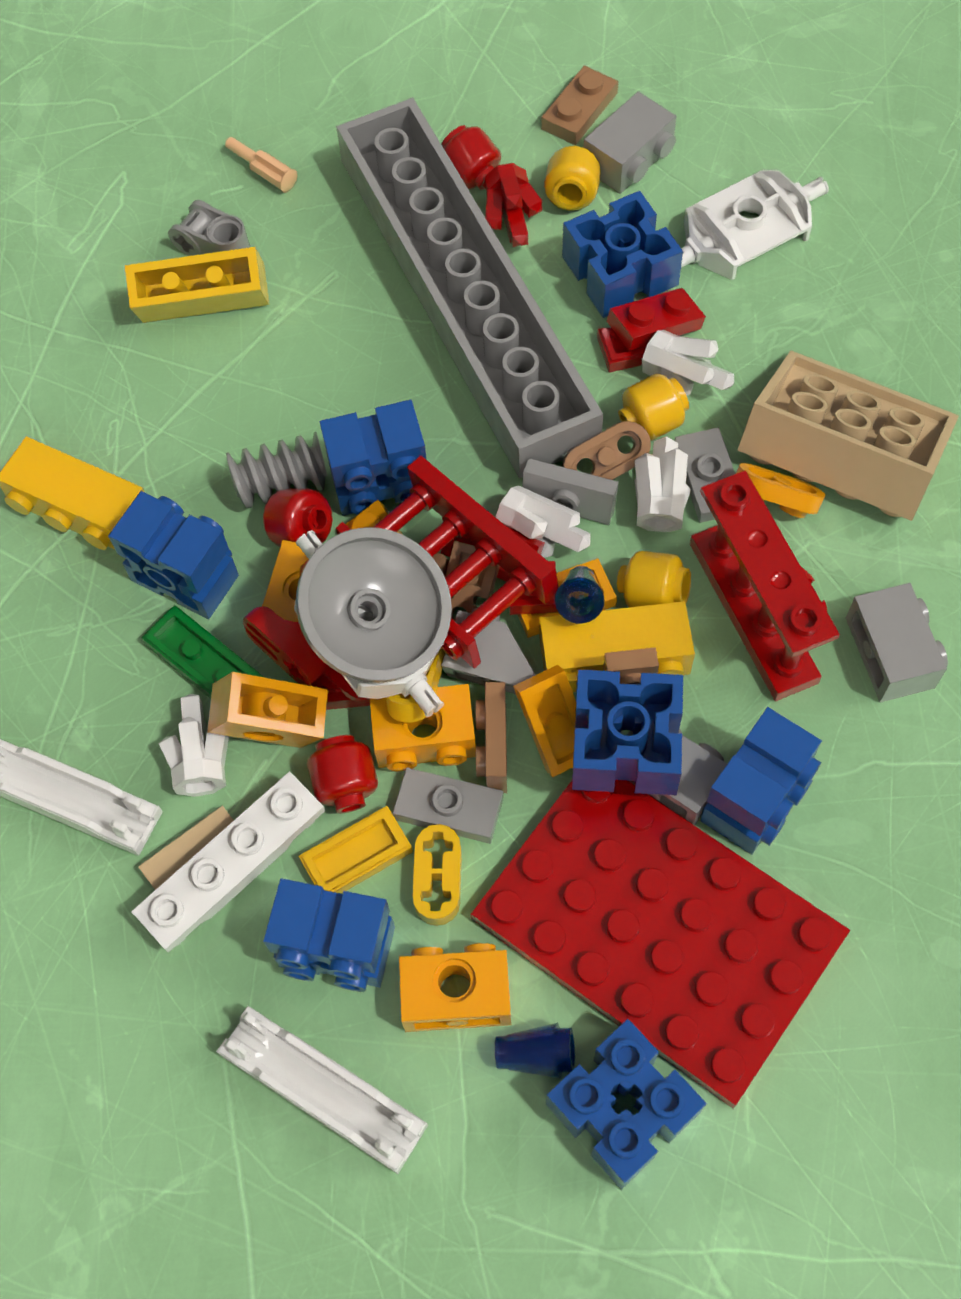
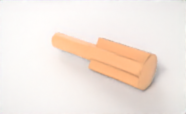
[225,137,298,192]

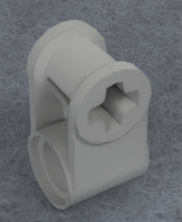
[168,200,250,256]

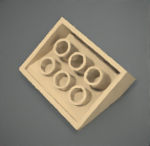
[737,351,959,521]

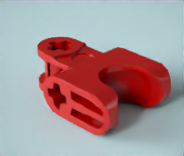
[243,559,370,702]

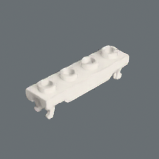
[0,739,163,856]
[131,771,325,953]
[216,1006,428,1174]

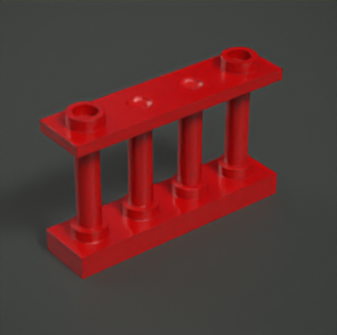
[336,456,559,669]
[690,470,840,702]

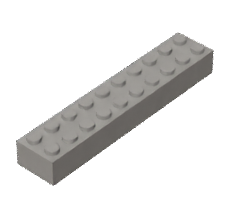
[336,98,603,479]

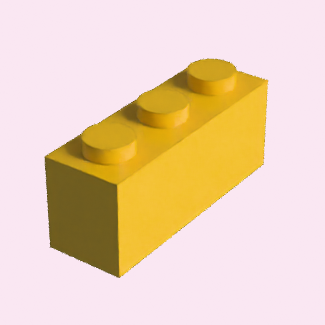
[125,247,269,323]
[0,436,144,550]
[539,601,695,692]

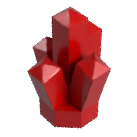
[485,163,542,247]

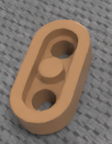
[562,421,651,480]

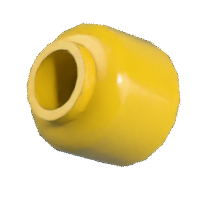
[544,146,601,211]
[618,373,689,441]
[617,551,691,607]

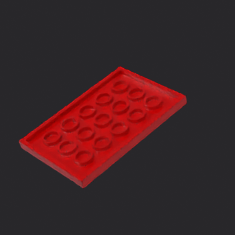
[471,779,851,1109]

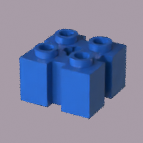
[562,190,683,318]
[319,399,427,516]
[108,491,239,620]
[572,670,683,795]
[700,707,822,855]
[263,878,395,992]
[546,1019,707,1190]

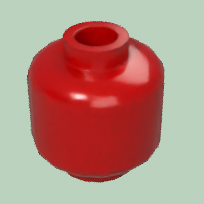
[441,125,501,190]
[263,488,333,547]
[307,735,378,814]

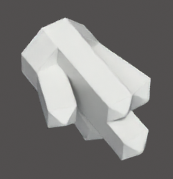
[642,330,734,396]
[634,436,691,532]
[496,486,590,558]
[158,694,229,797]

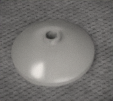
[296,527,452,683]

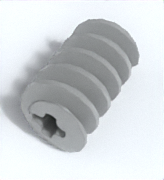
[226,432,327,508]

